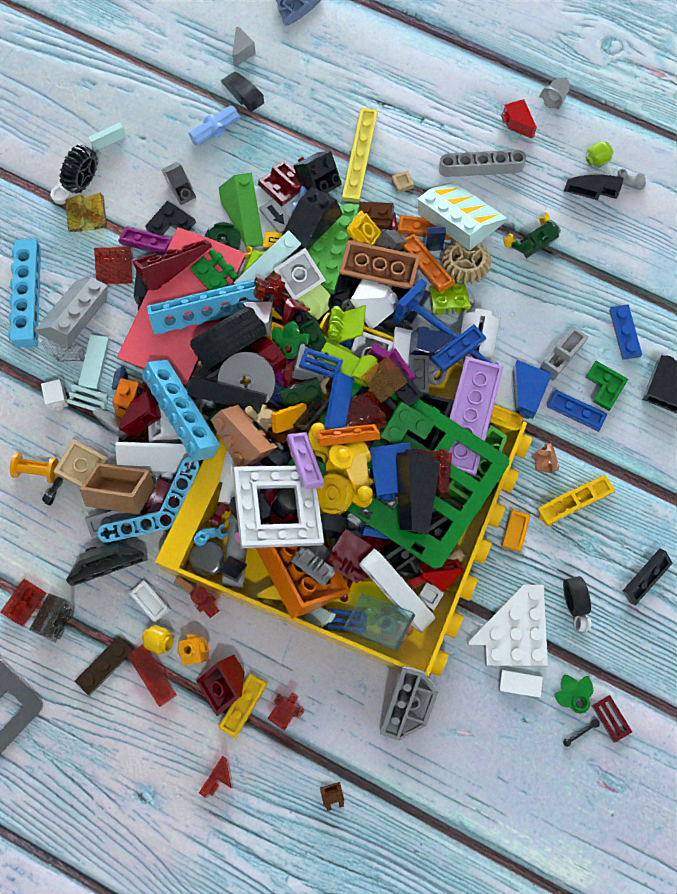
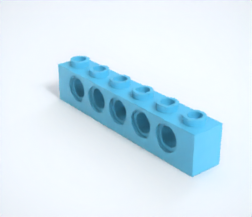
[8,239,41,347]
[146,279,263,334]
[142,360,220,461]

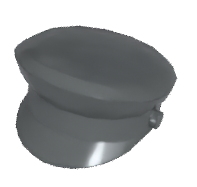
[189,541,224,577]

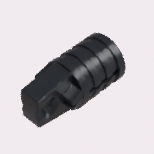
[378,314,413,334]

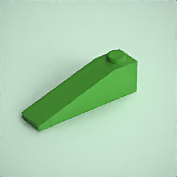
[219,172,264,247]

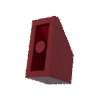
[249,336,287,374]
[119,392,161,437]

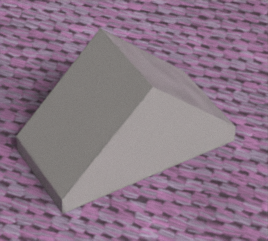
[232,27,256,66]
[292,343,324,384]

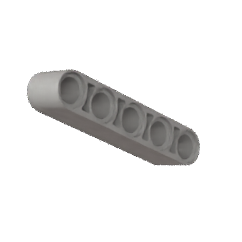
[439,150,526,177]

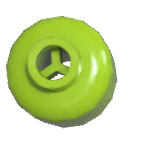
[586,141,614,168]

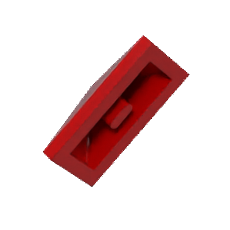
[419,559,463,592]

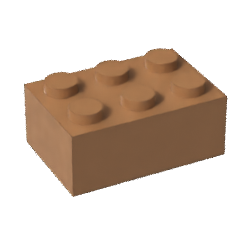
[79,463,155,514]

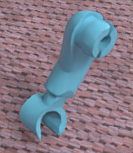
[194,524,229,546]

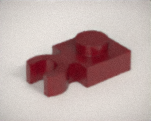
[209,502,231,526]

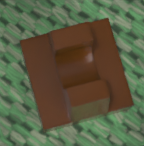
[320,782,344,811]

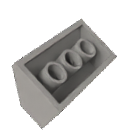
[35,277,107,349]

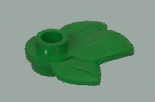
[272,320,310,359]
[554,675,594,714]

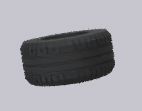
[190,306,266,369]

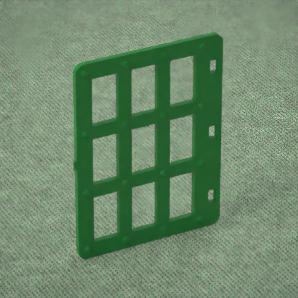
[288,372,510,569]

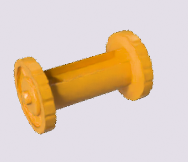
[10,452,59,483]

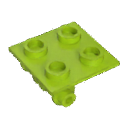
[429,283,471,315]
[328,305,366,343]

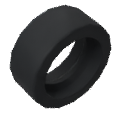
[320,514,348,538]
[563,576,591,617]

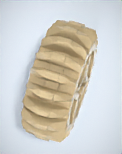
[442,241,491,285]

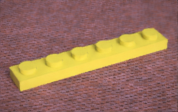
[342,107,378,203]

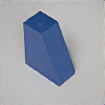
[513,360,552,419]
[369,442,410,502]

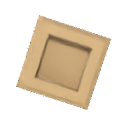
[391,171,414,193]

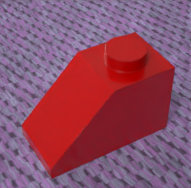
[501,99,537,138]

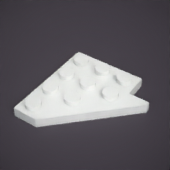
[468,585,548,667]

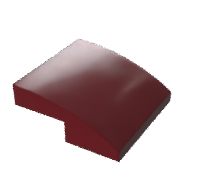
[257,160,302,207]

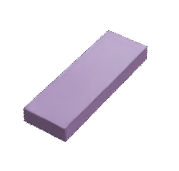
[286,432,325,490]

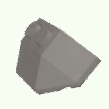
[380,665,439,741]

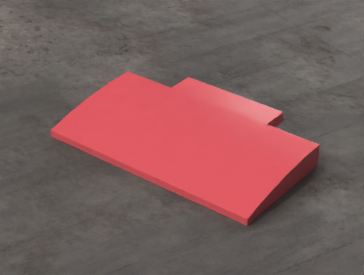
[117,227,246,387]

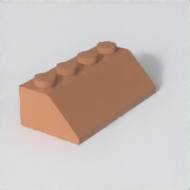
[339,240,420,290]

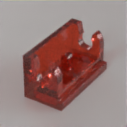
[0,579,47,627]

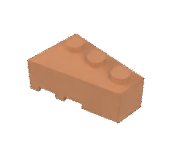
[211,405,277,467]

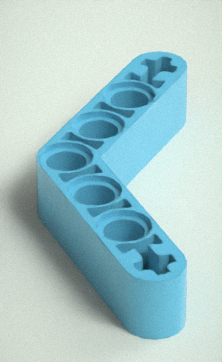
[98,456,201,542]

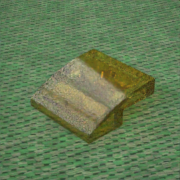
[65,193,107,232]

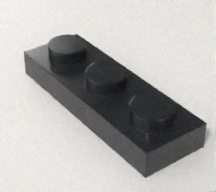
[622,548,673,606]

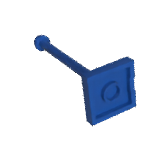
[392,278,499,365]

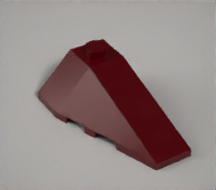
[132,240,212,291]

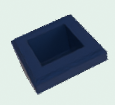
[112,366,128,390]

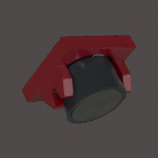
[265,488,299,525]

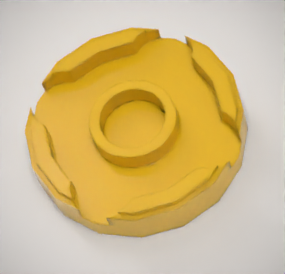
[317,473,353,514]

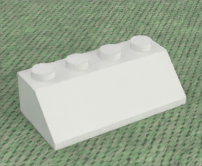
[115,442,196,480]

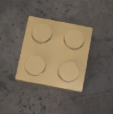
[53,439,107,487]

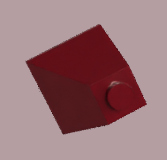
[196,655,245,716]

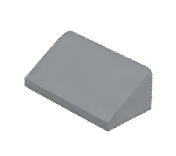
[93,410,129,440]

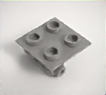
[291,544,335,586]

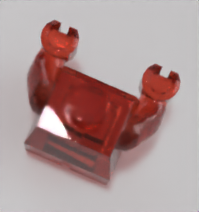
[267,692,304,731]

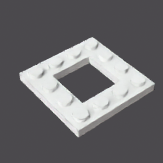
[232,466,324,548]

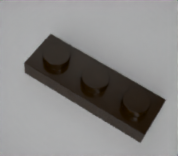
[74,636,134,696]

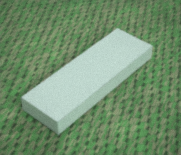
[78,335,110,391]

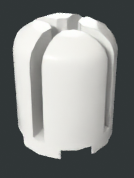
[460,309,501,359]

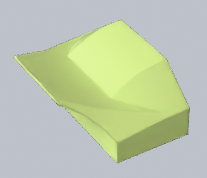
[295,284,331,321]

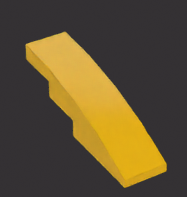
[538,474,615,525]

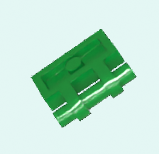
[190,249,238,291]

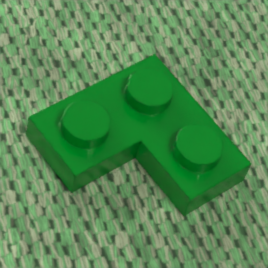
[585,361,629,411]
[380,401,435,444]

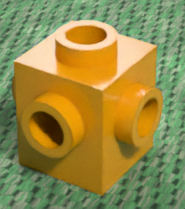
[178,633,209,666]

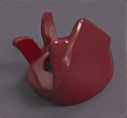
[282,298,310,327]

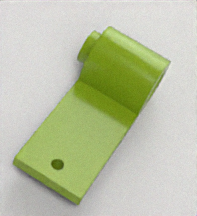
[317,342,379,386]

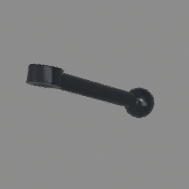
[563,719,600,747]

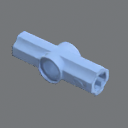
[189,106,240,146]

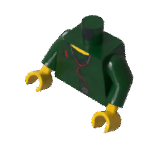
[503,212,561,259]

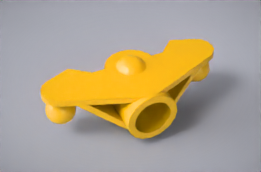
[308,422,373,508]

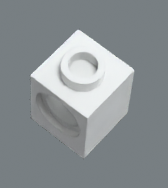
[41,379,68,411]

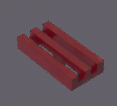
[591,695,632,743]

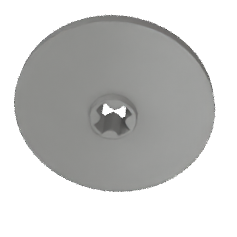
[218,352,276,411]

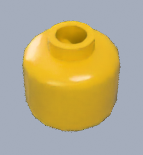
[142,625,174,655]

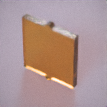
[361,356,408,403]

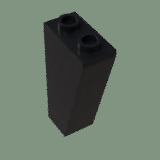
[396,449,441,535]

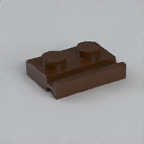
[359,202,395,229]

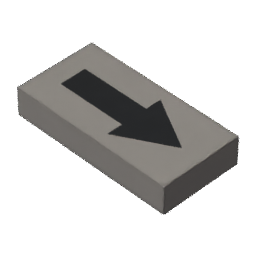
[259,198,290,233]

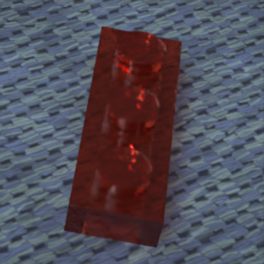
[127,645,178,707]

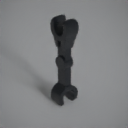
[42,476,63,506]

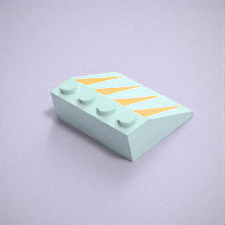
[418,183,507,251]

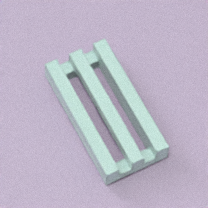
[67,384,109,411]

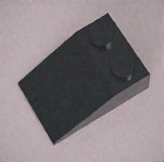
[281,187,343,250]

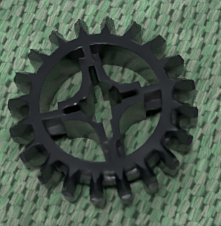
[59,145,98,194]

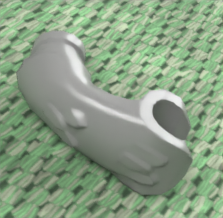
[617,168,646,190]

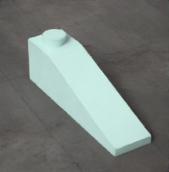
[233,230,301,285]

